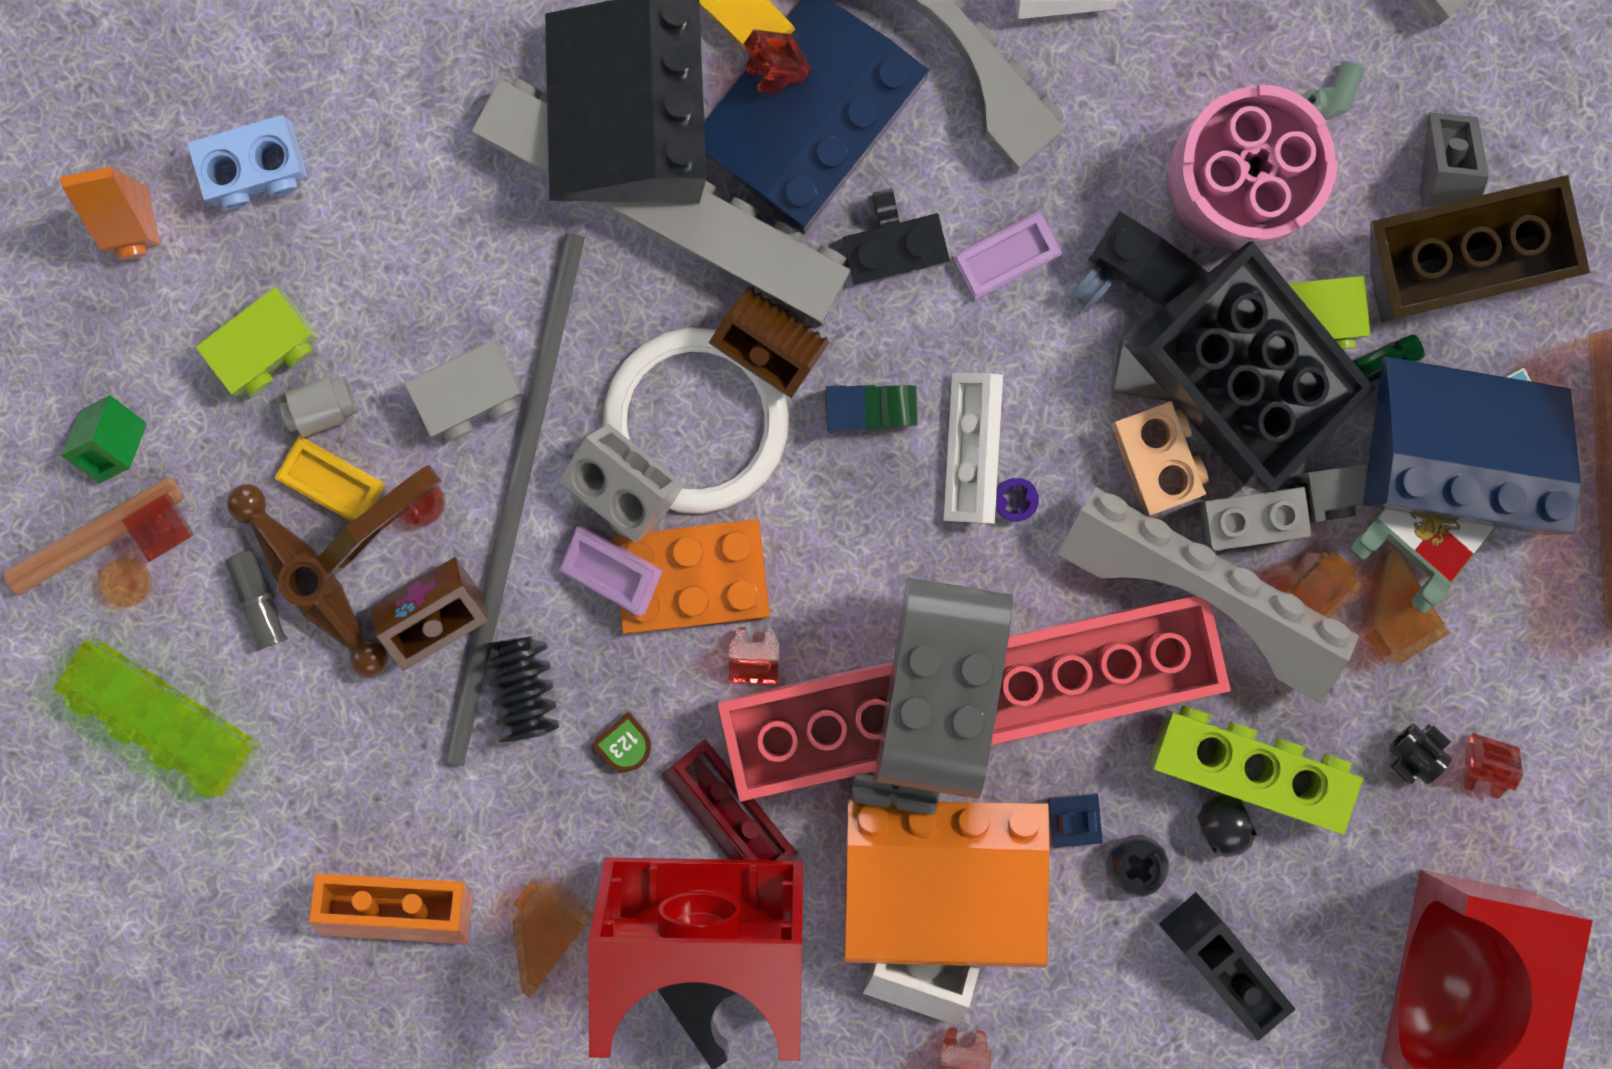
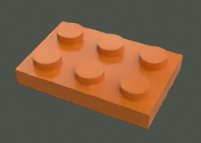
[612,519,770,634]

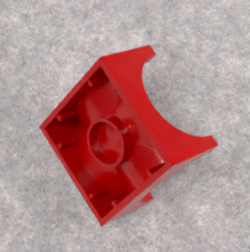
[588,857,803,1061]

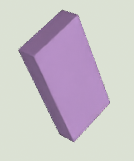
[952,210,1063,301]
[559,526,663,615]

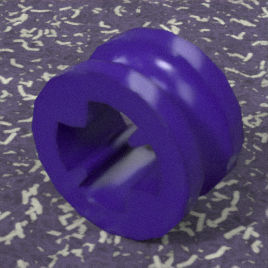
[996,478,1039,522]

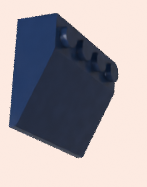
[704,0,929,234]
[1363,357,1581,535]

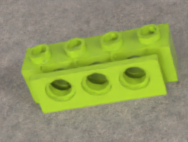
[1147,705,1364,835]

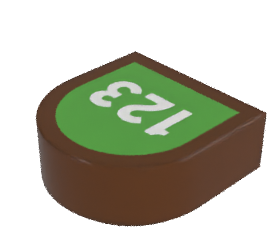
[591,711,652,772]

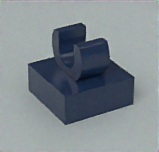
[1048,793,1103,848]

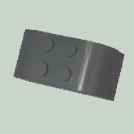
[874,577,1013,799]

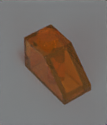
[1363,549,1450,665]
[512,876,594,998]

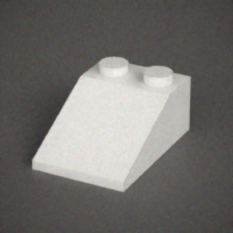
[863,963,980,1025]

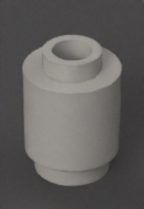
[280,375,358,438]

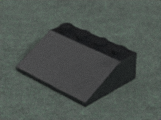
[545,0,707,203]
[1125,241,1375,493]

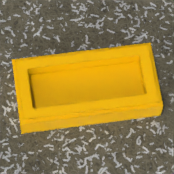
[275,436,387,522]

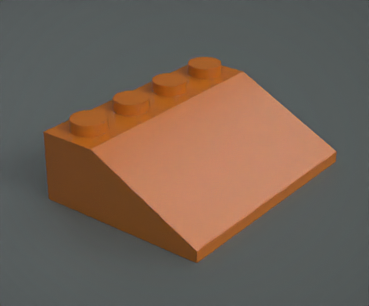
[845,799,1050,968]

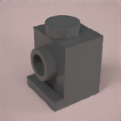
[1293,464,1367,523]

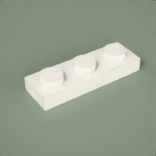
[944,373,1003,524]

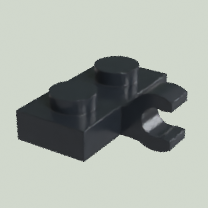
[842,188,950,286]

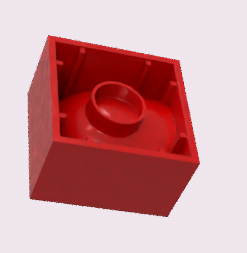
[1381,870,1593,1069]

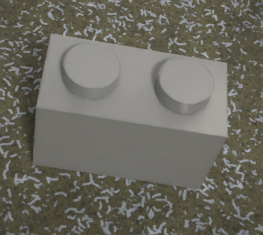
[404,340,525,443]

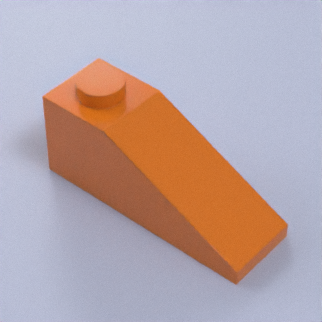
[60,167,160,260]

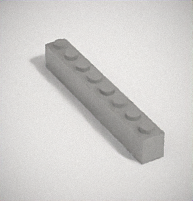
[472,78,851,326]

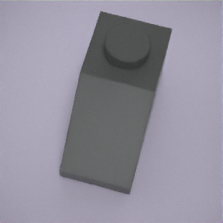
[1420,112,1489,209]

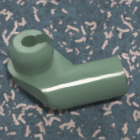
[1302,61,1365,120]

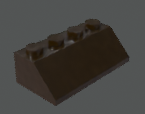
[1370,175,1591,322]

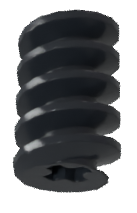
[483,636,560,742]

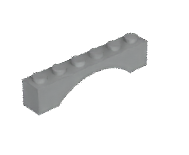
[896,0,1065,173]
[1057,487,1359,704]

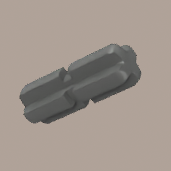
[852,774,939,815]

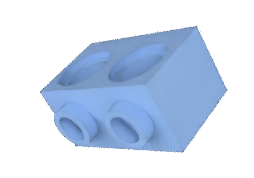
[187,114,308,211]

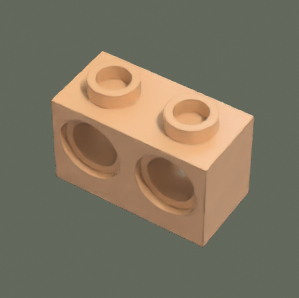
[1110,401,1209,516]

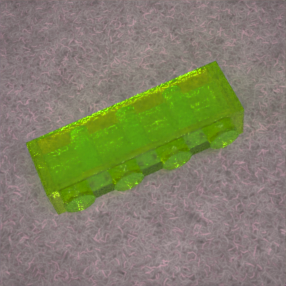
[52,638,262,798]

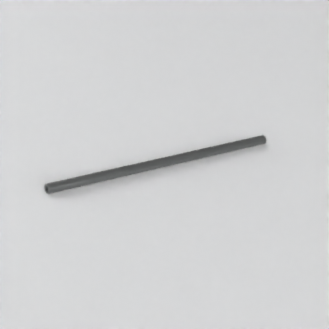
[445,233,585,766]

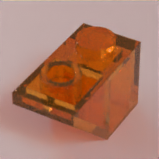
[1277,551,1363,618]

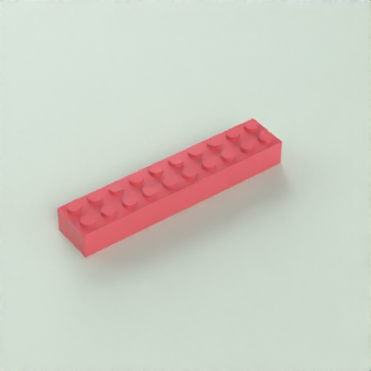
[718,594,1231,802]

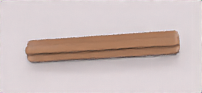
[3,478,184,594]

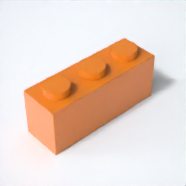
[309,873,473,944]

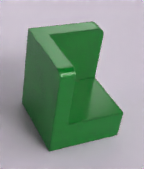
[61,395,146,483]

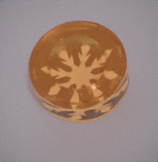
[100,558,152,607]

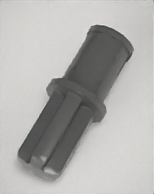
[226,551,288,651]

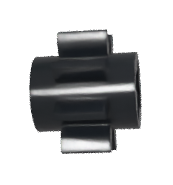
[1389,723,1452,784]

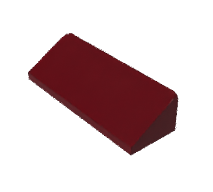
[662,739,798,860]

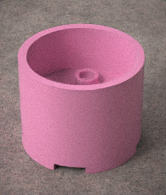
[1167,85,1338,251]

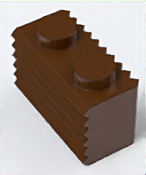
[709,287,829,399]

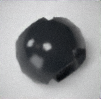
[1197,795,1257,858]
[1106,835,1169,898]

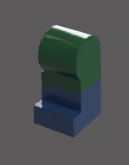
[826,385,918,433]

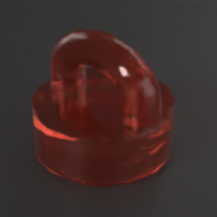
[400,486,446,526]

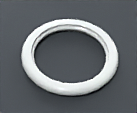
[602,327,789,514]

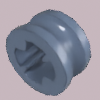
[1068,263,1116,312]

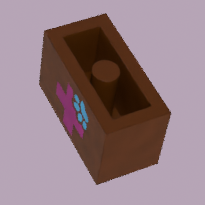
[371,557,489,671]

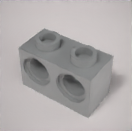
[559,424,685,543]
[1197,487,1312,551]

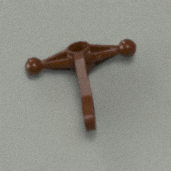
[227,465,442,679]

